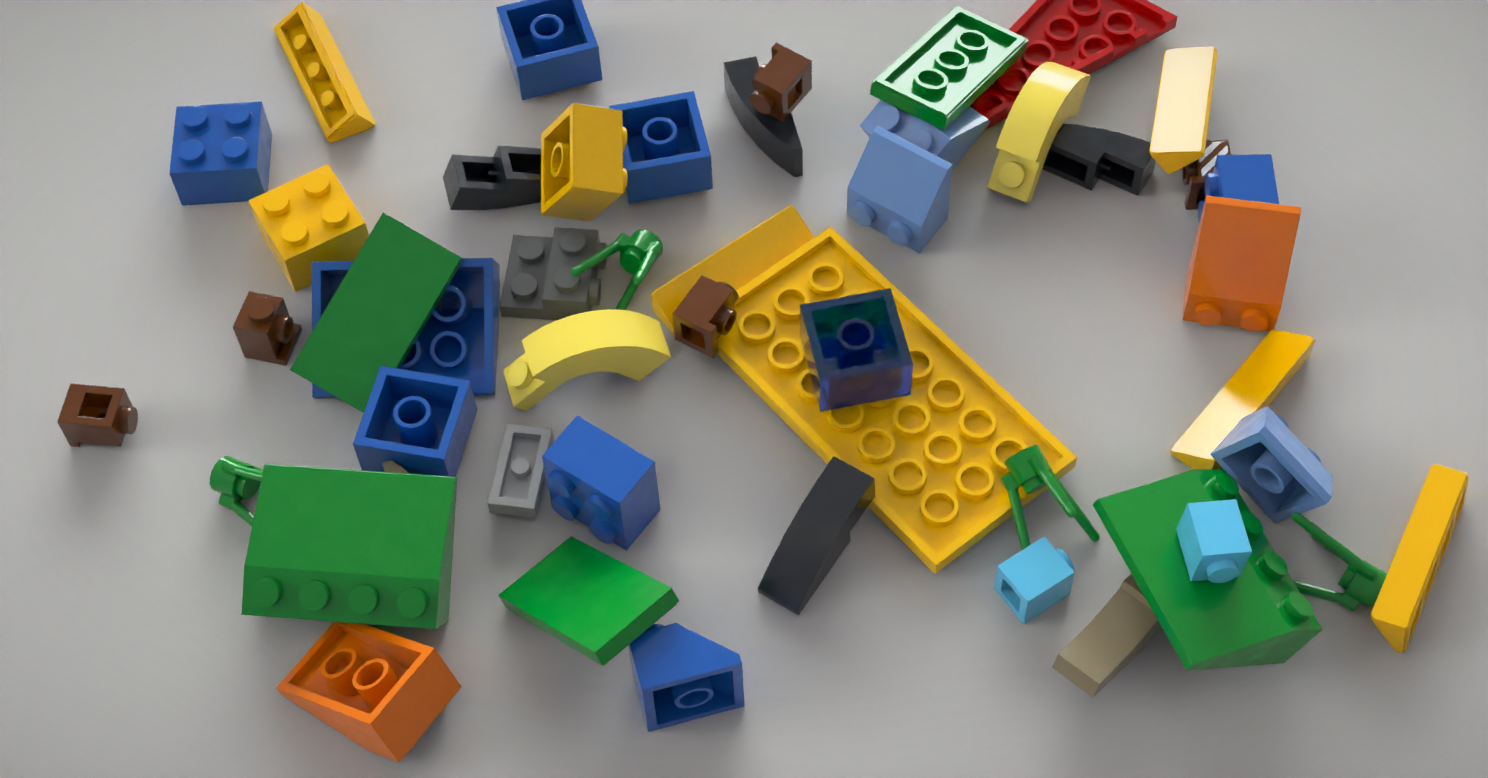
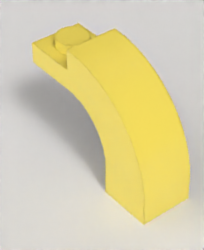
[987,62,1091,202]
[503,309,671,411]

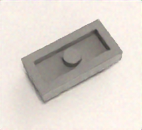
[487,423,554,518]

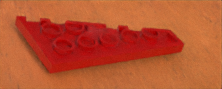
[970,0,1178,130]

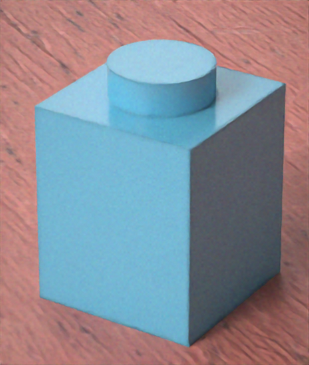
[1176,499,1252,583]
[994,536,1075,624]

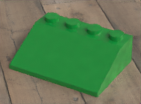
[241,464,457,629]
[1092,469,1323,671]

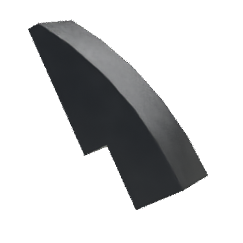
[723,56,803,177]
[1042,124,1156,196]
[443,146,541,210]
[758,456,875,615]

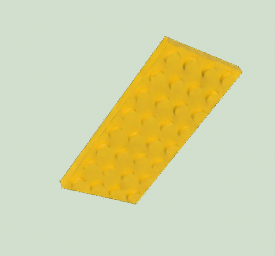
[717,226,1077,574]

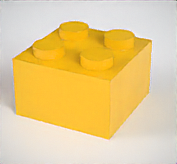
[541,103,628,222]
[248,164,369,292]

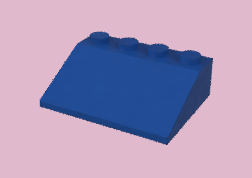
[312,258,500,398]

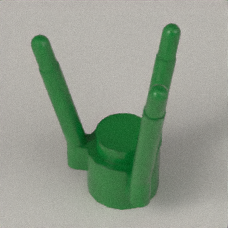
[571,229,663,310]
[1001,445,1100,550]
[209,456,263,526]
[1292,512,1387,612]

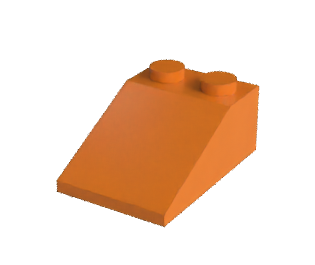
[1182,195,1301,331]
[276,622,462,763]

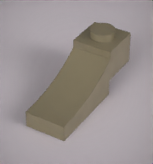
[1052,574,1161,698]

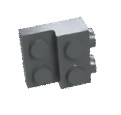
[499,227,607,320]

